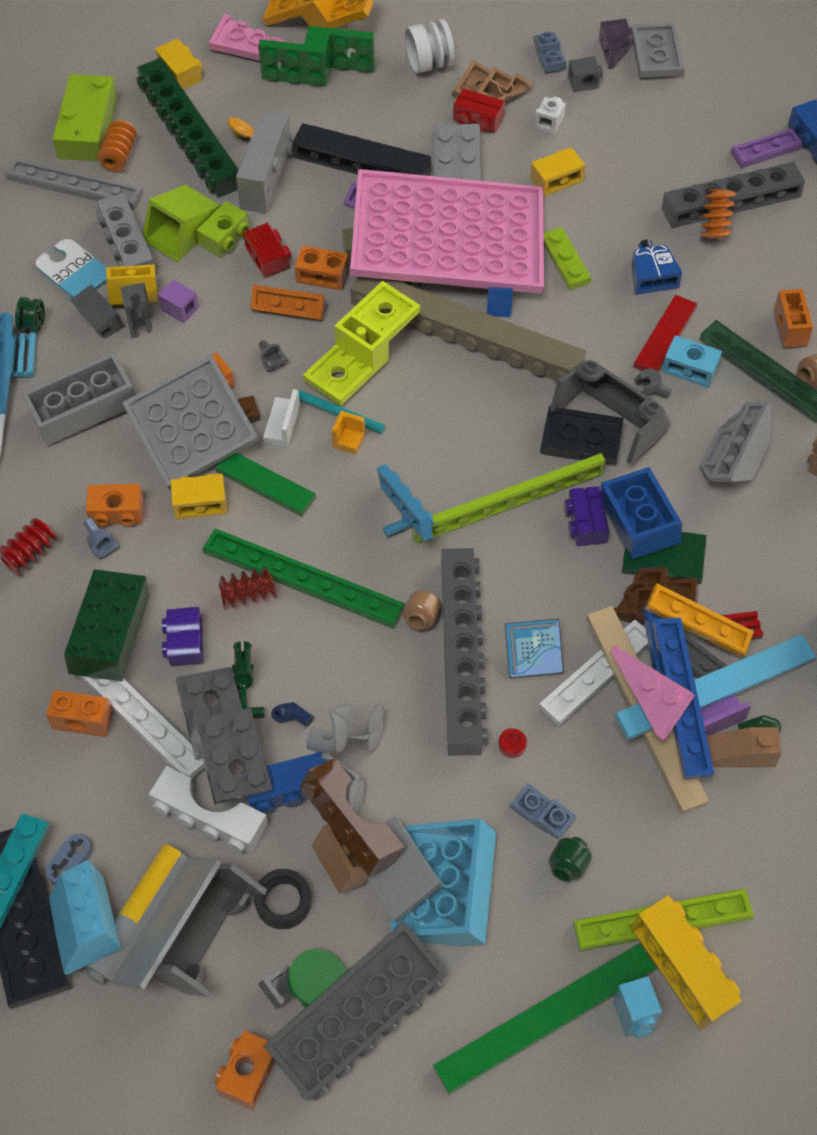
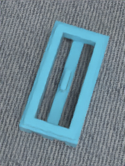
[10,333,37,378]

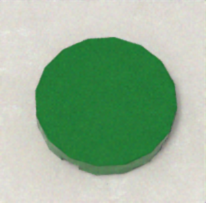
[287,949,346,1007]

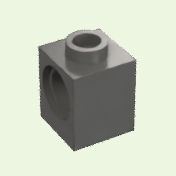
[568,56,603,92]

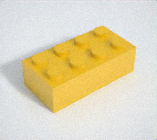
[630,895,742,1031]

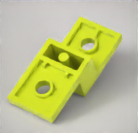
[303,281,420,406]

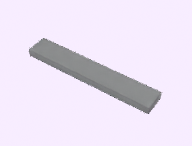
[5,158,143,210]

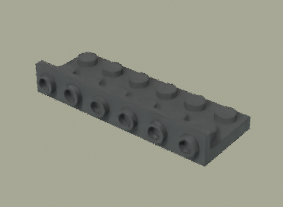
[263,922,447,1101]

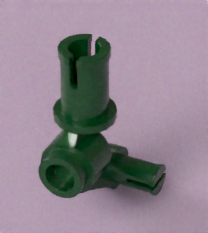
[232,641,264,718]

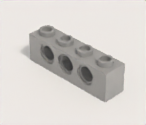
[95,193,157,275]

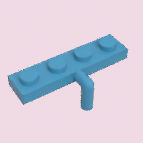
[377,464,434,541]

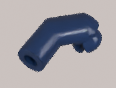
[271,702,314,728]

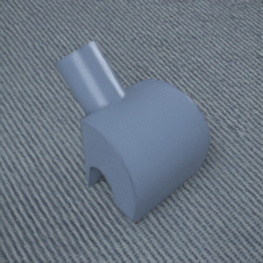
[83,518,119,559]

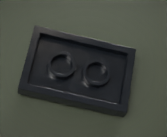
[540,406,624,465]

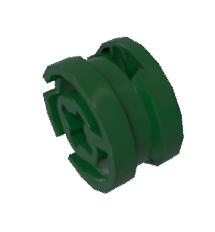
[15,297,45,333]

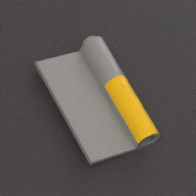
[85,844,221,990]

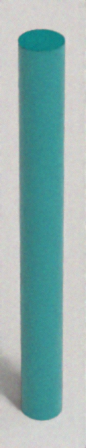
[296,388,386,434]

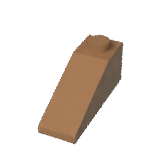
[706,727,781,767]

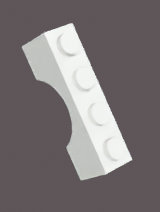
[149,766,268,854]

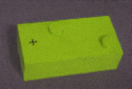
[52,74,118,161]

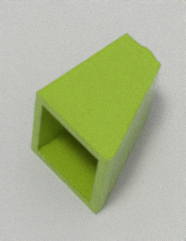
[143,184,221,262]

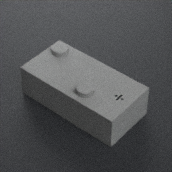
[236,110,293,214]
[22,352,136,446]

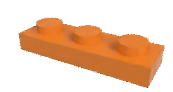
[250,284,325,320]

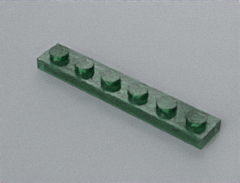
[699,320,817,423]

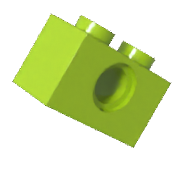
[196,201,250,258]

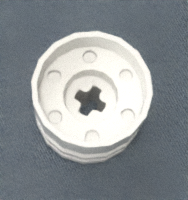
[405,19,455,74]

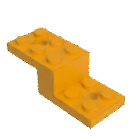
[262,0,374,28]

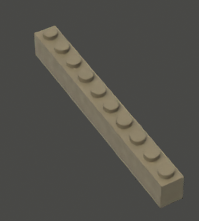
[350,277,586,382]

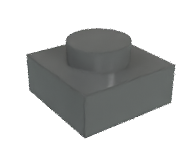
[258,965,293,1009]

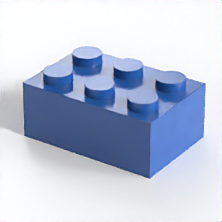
[601,467,682,559]

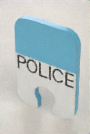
[35,239,107,298]

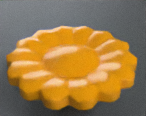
[227,117,254,139]

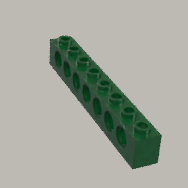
[136,58,239,198]

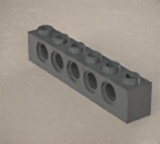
[661,161,805,229]

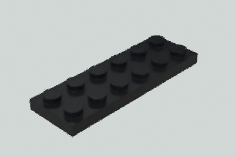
[0,828,70,1009]

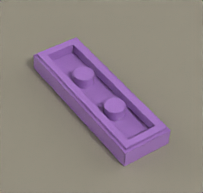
[730,128,803,168]

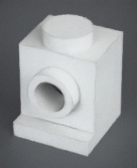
[534,97,566,134]

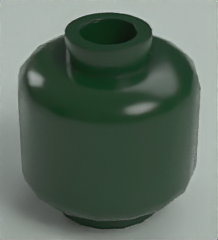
[549,837,592,882]

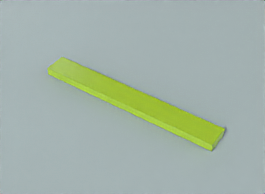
[412,453,605,544]

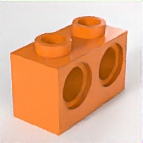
[295,246,349,291]

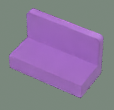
[701,695,751,736]

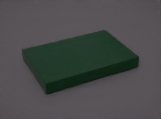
[622,532,707,584]

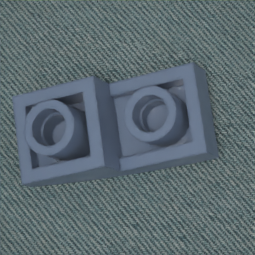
[534,32,566,73]
[509,783,576,839]

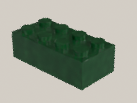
[64,569,149,681]

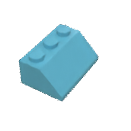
[48,860,121,975]

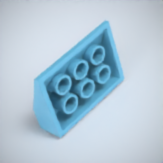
[390,819,496,946]

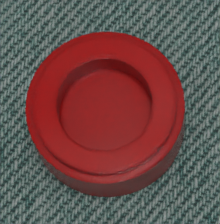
[498,728,527,758]

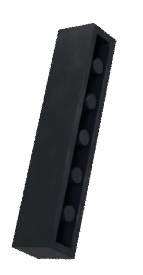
[292,123,431,176]

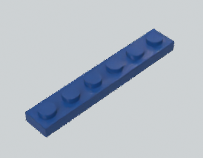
[652,618,714,780]

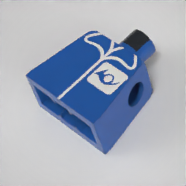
[631,239,682,295]

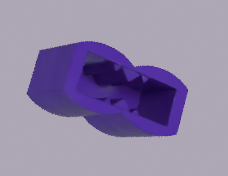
[162,606,203,666]

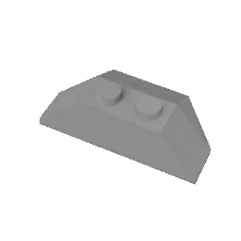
[700,402,771,482]

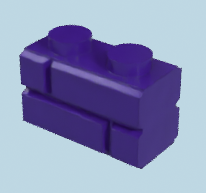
[564,486,609,547]

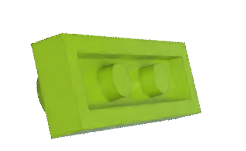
[543,227,591,290]

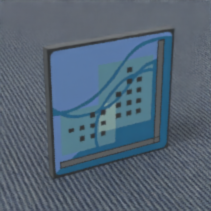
[504,618,564,678]

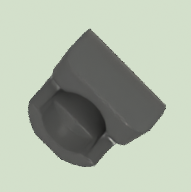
[258,340,289,371]
[634,369,671,398]

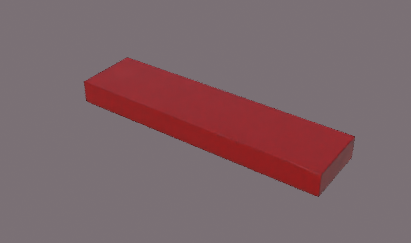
[633,294,698,372]

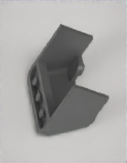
[550,360,671,464]
[152,863,267,997]

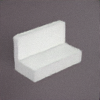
[263,389,300,447]

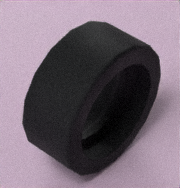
[254,869,311,929]

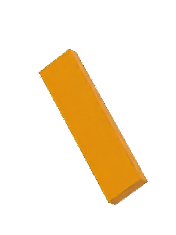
[645,583,754,658]

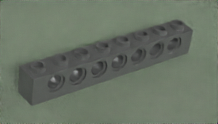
[441,548,487,756]

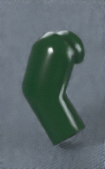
[738,715,781,733]

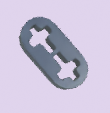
[46,834,92,886]

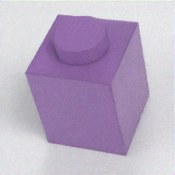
[158,279,199,323]

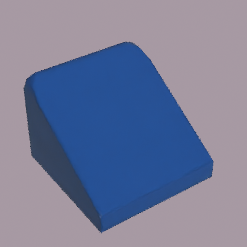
[487,287,513,317]

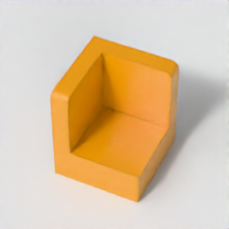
[332,411,365,455]

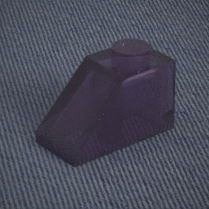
[599,19,633,69]

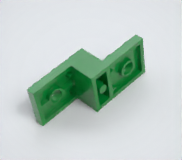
[258,26,376,86]

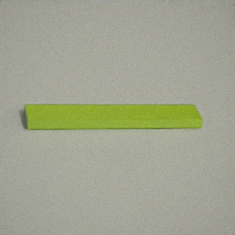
[573,888,754,952]

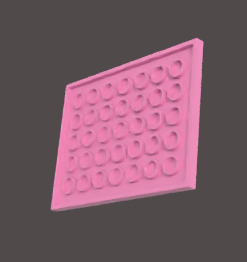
[350,169,544,294]

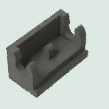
[120,282,152,338]
[70,284,125,338]

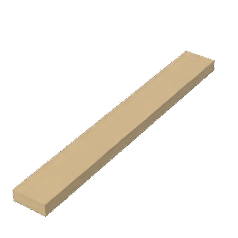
[586,606,709,814]

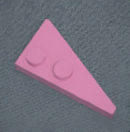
[610,645,695,741]

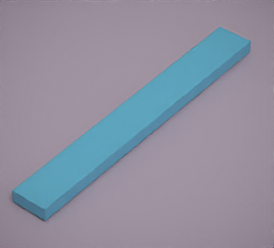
[614,634,816,741]

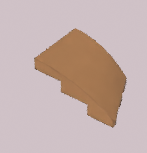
[451,60,533,101]

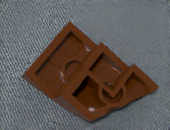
[614,567,699,625]

